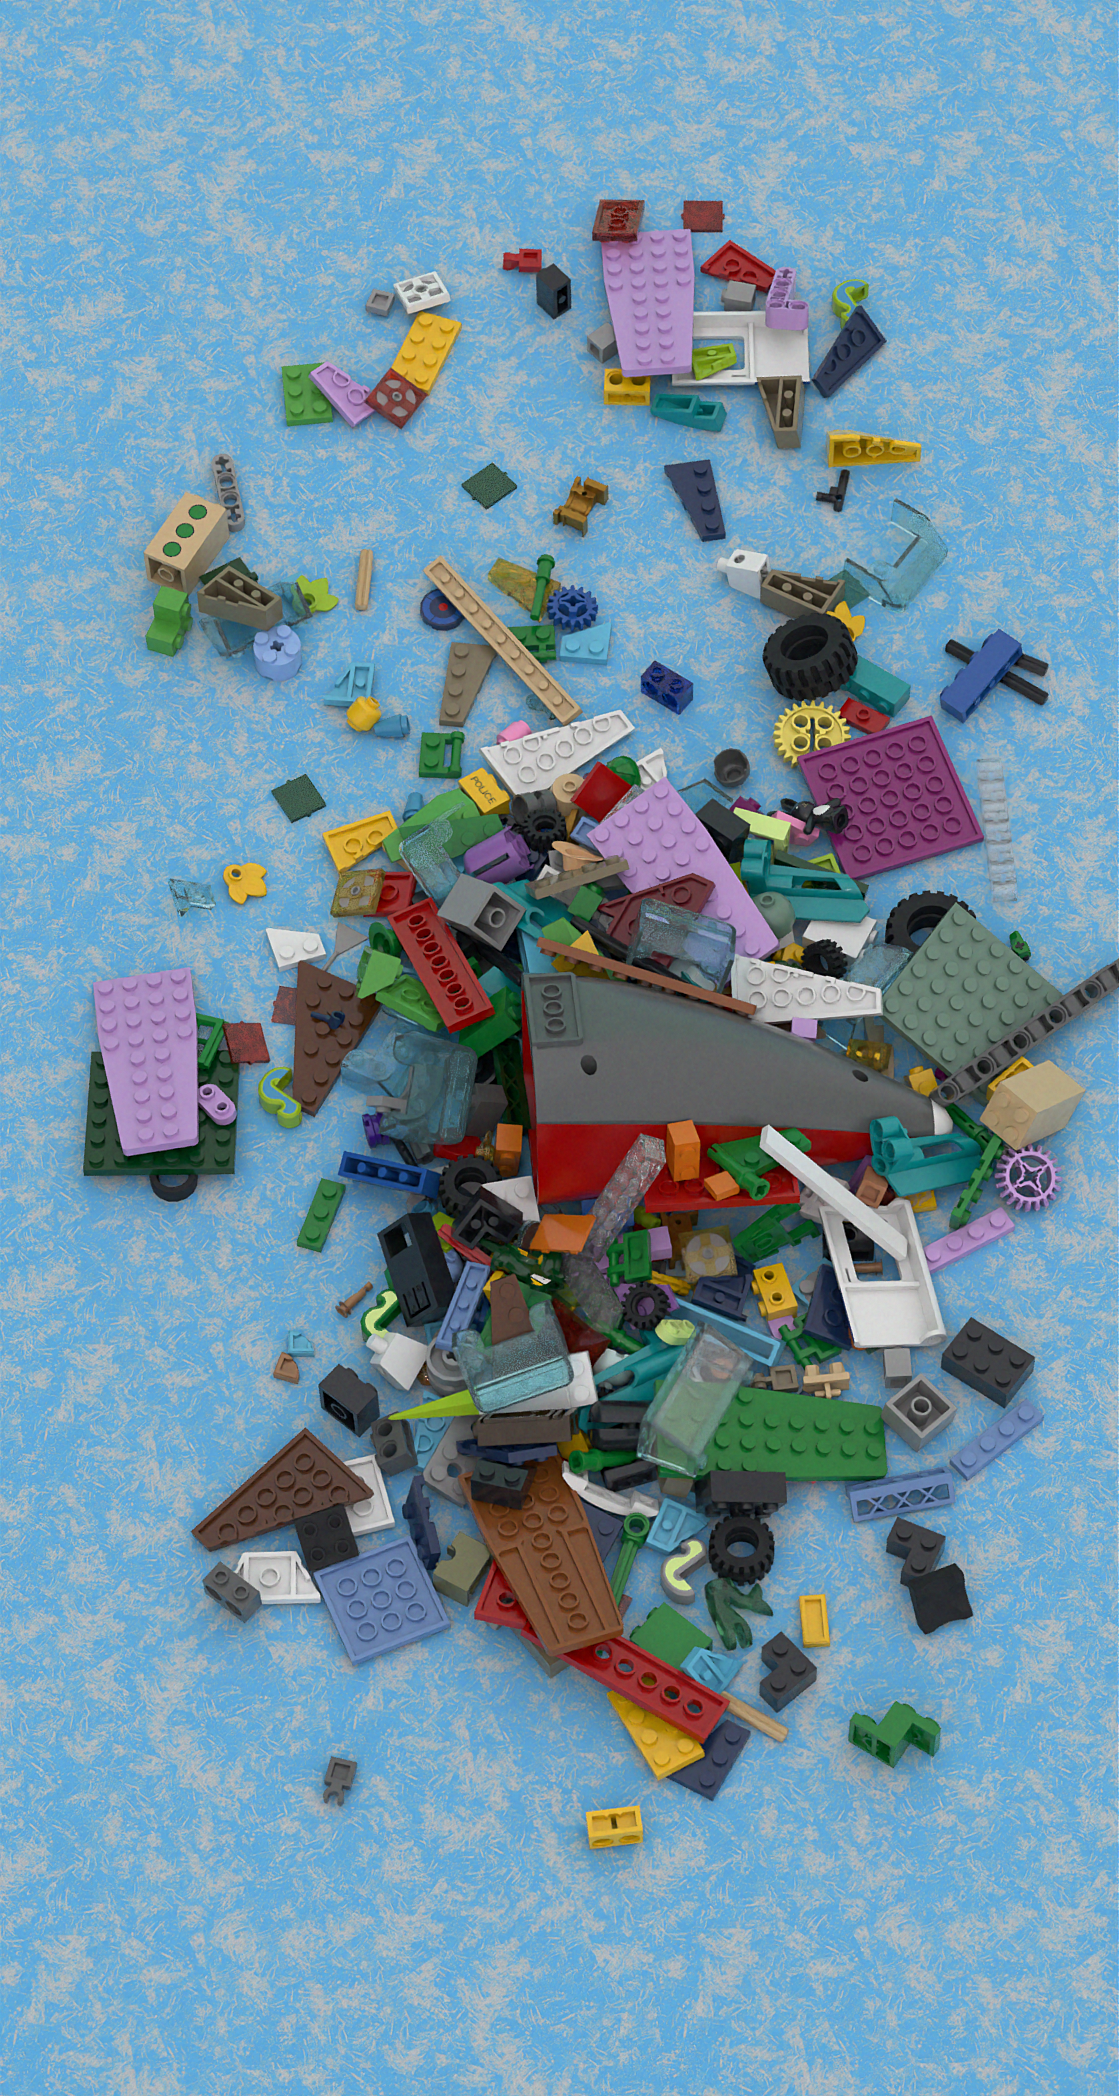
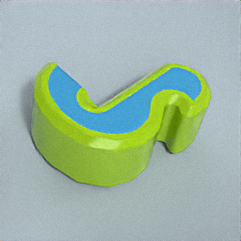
[831,279,869,329]
[258,1066,302,1128]

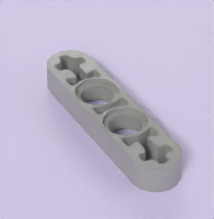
[212,454,245,532]

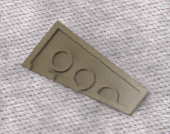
[439,642,497,727]
[524,855,629,900]

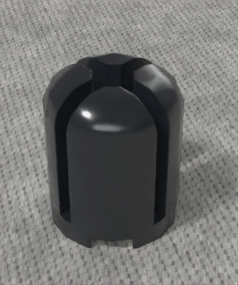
[587,1400,657,1452]

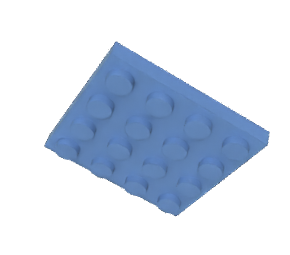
[313,1535,450,1666]

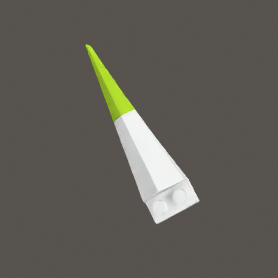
[388,1351,598,1420]

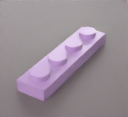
[923,1207,1015,1275]

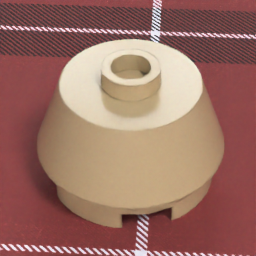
[549,773,588,818]

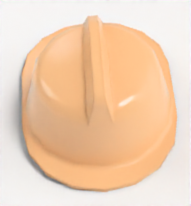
[552,841,604,871]

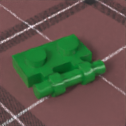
[507,625,556,663]
[606,1229,652,1287]
[778,1313,842,1370]

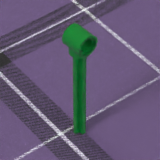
[596,1512,650,1656]

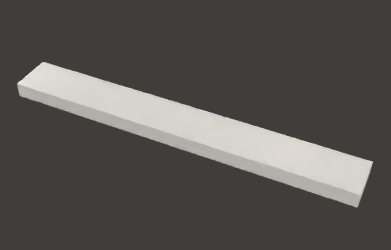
[760,1125,908,1262]

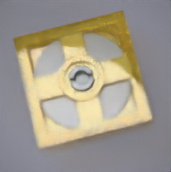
[330,868,386,918]
[678,1225,738,1285]

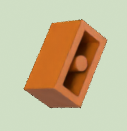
[666,1120,700,1182]
[493,1123,523,1177]

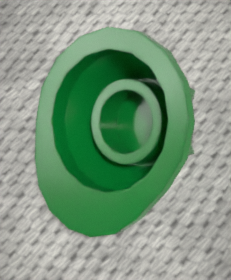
[606,756,641,799]
[368,922,403,958]

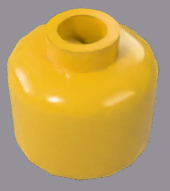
[346,696,382,732]

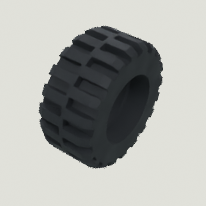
[762,613,858,701]
[885,890,976,972]

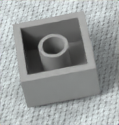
[880,1373,958,1452]

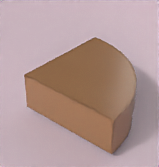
[273,1352,299,1384]

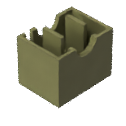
[433,1531,494,1607]

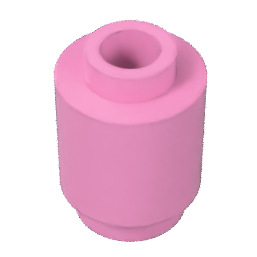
[496,720,532,745]

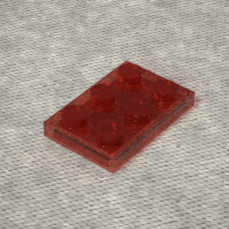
[592,199,645,243]

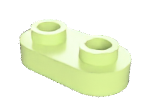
[655,1319,697,1345]

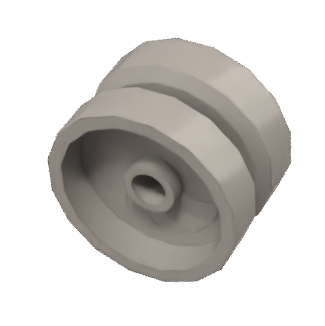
[426,1334,484,1396]

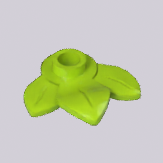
[294,575,339,614]

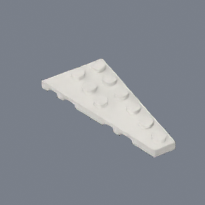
[478,710,635,797]
[730,953,883,1025]

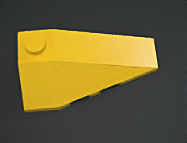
[826,430,921,467]

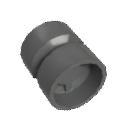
[511,789,557,825]

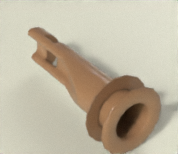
[853,1259,883,1276]
[335,1281,373,1318]

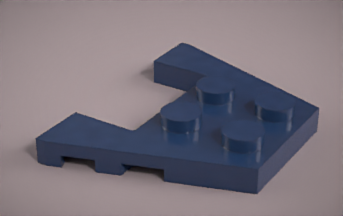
[456,1438,557,1466]

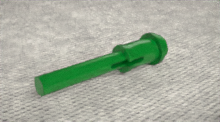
[530,554,555,621]

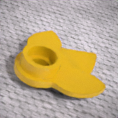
[826,601,865,642]
[223,863,267,905]

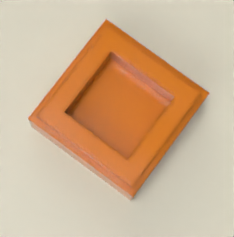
[704,1171,739,1201]

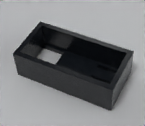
[377,1212,455,1327]

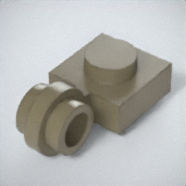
[747,1364,799,1393]

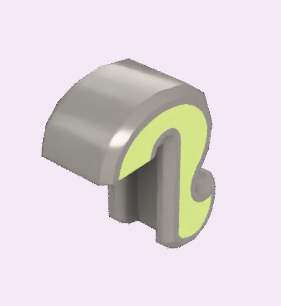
[660,1538,707,1605]

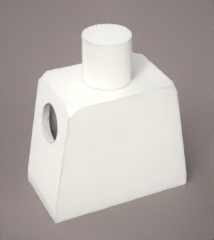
[717,549,771,599]
[366,1332,428,1391]

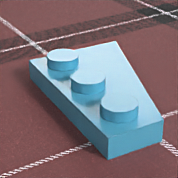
[412,1390,454,1472]

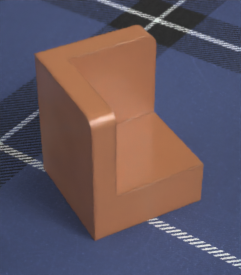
[855,1165,889,1209]

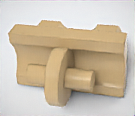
[802,1362,850,1399]

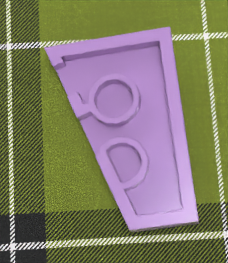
[308,361,378,428]

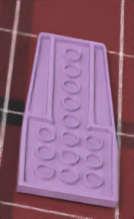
[601,229,695,377]
[586,777,780,989]
[93,967,199,1156]

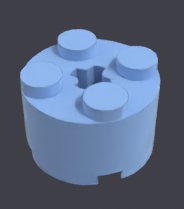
[253,625,302,682]

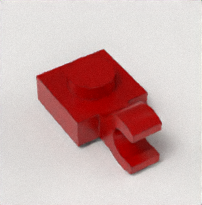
[503,249,542,273]

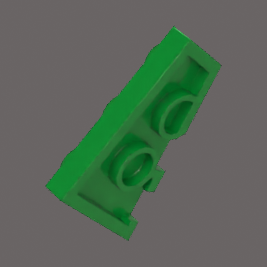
[719,1128,811,1176]

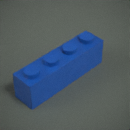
[940,629,1022,723]
[338,1151,442,1199]

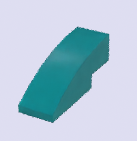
[650,394,727,431]

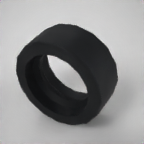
[149,1175,198,1202]

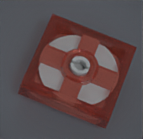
[364,368,427,429]

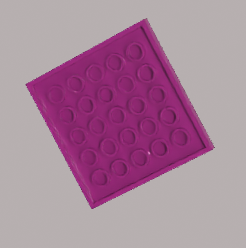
[797,715,984,881]

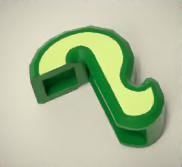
[360,1289,402,1343]

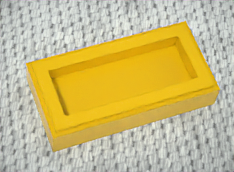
[799,1594,830,1648]

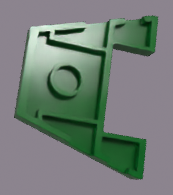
[732,1203,821,1264]

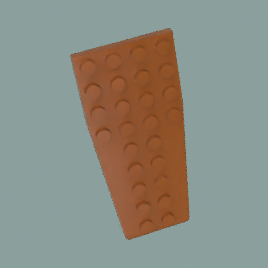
[536,937,757,1017]
[458,1450,624,1656]

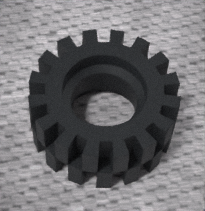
[523,808,567,853]
[801,939,848,980]
[621,1282,671,1331]

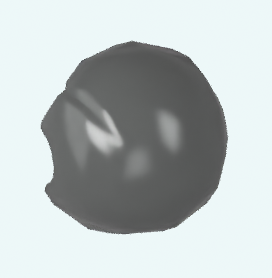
[714,748,750,787]

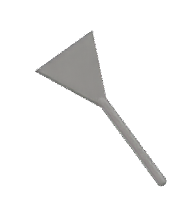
[321,922,369,971]

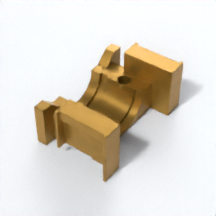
[553,476,609,538]
[659,1210,699,1271]

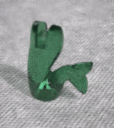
[704,1577,773,1651]

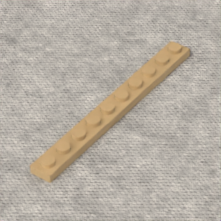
[423,555,583,726]

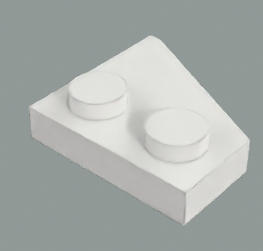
[266,928,326,972]
[480,1176,540,1224]

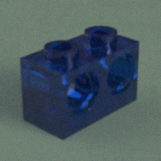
[641,660,693,715]

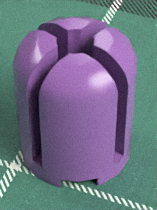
[464,826,534,884]

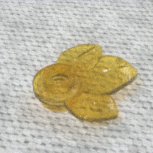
[475,1130,494,1162]

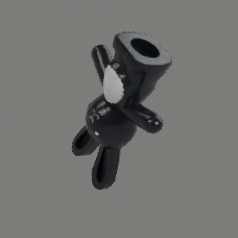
[767,798,849,835]

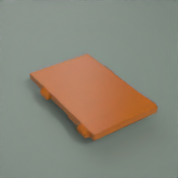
[529,1214,596,1255]

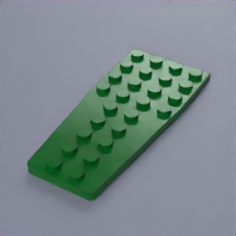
[653,1380,888,1482]

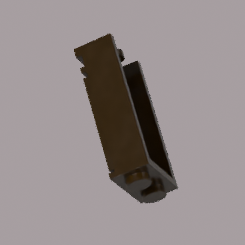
[473,1407,580,1446]

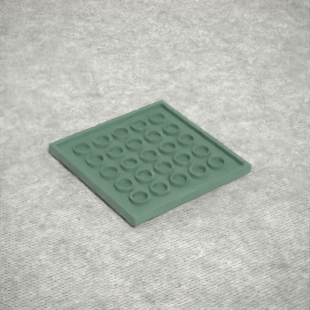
[879,902,1064,1107]

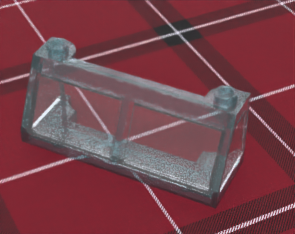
[636,1321,756,1478]

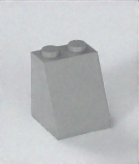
[436,873,526,951]

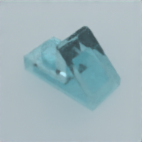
[168,879,216,917]

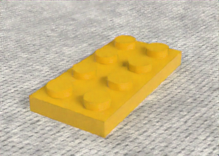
[386,311,462,396]
[606,1677,705,1781]

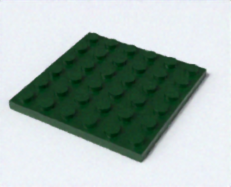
[83,1050,240,1176]

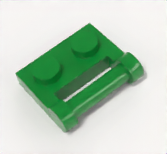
[419,731,465,779]

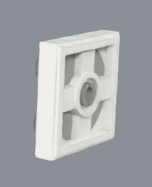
[393,271,451,314]

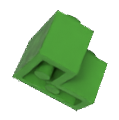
[146,586,193,657]

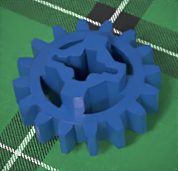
[547,585,598,632]

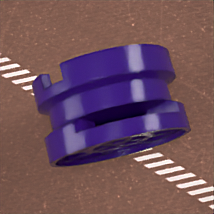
[362,1112,390,1149]

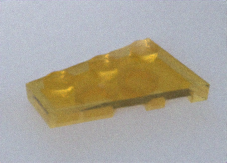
[488,557,561,623]

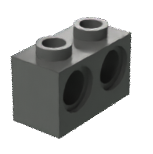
[370,1411,418,1476]
[203,1562,262,1623]

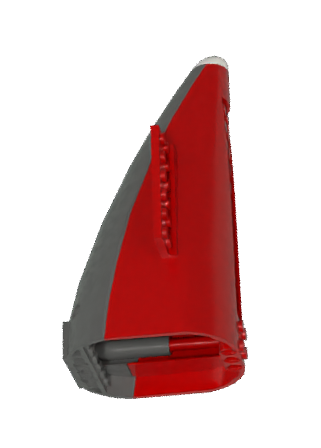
[521,972,953,1213]

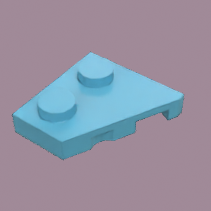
[679,1647,743,1695]

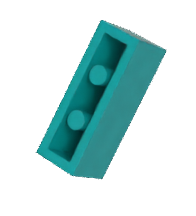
[840,654,911,718]

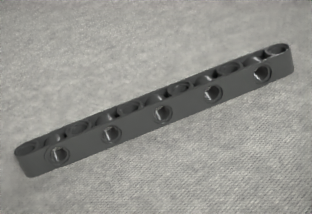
[929,958,1119,1108]

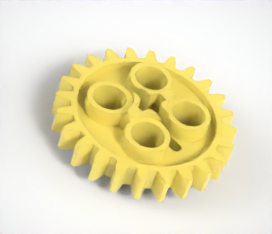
[773,700,851,772]

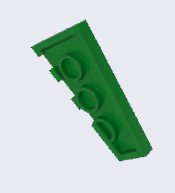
[398,814,504,873]
[949,1133,1005,1230]

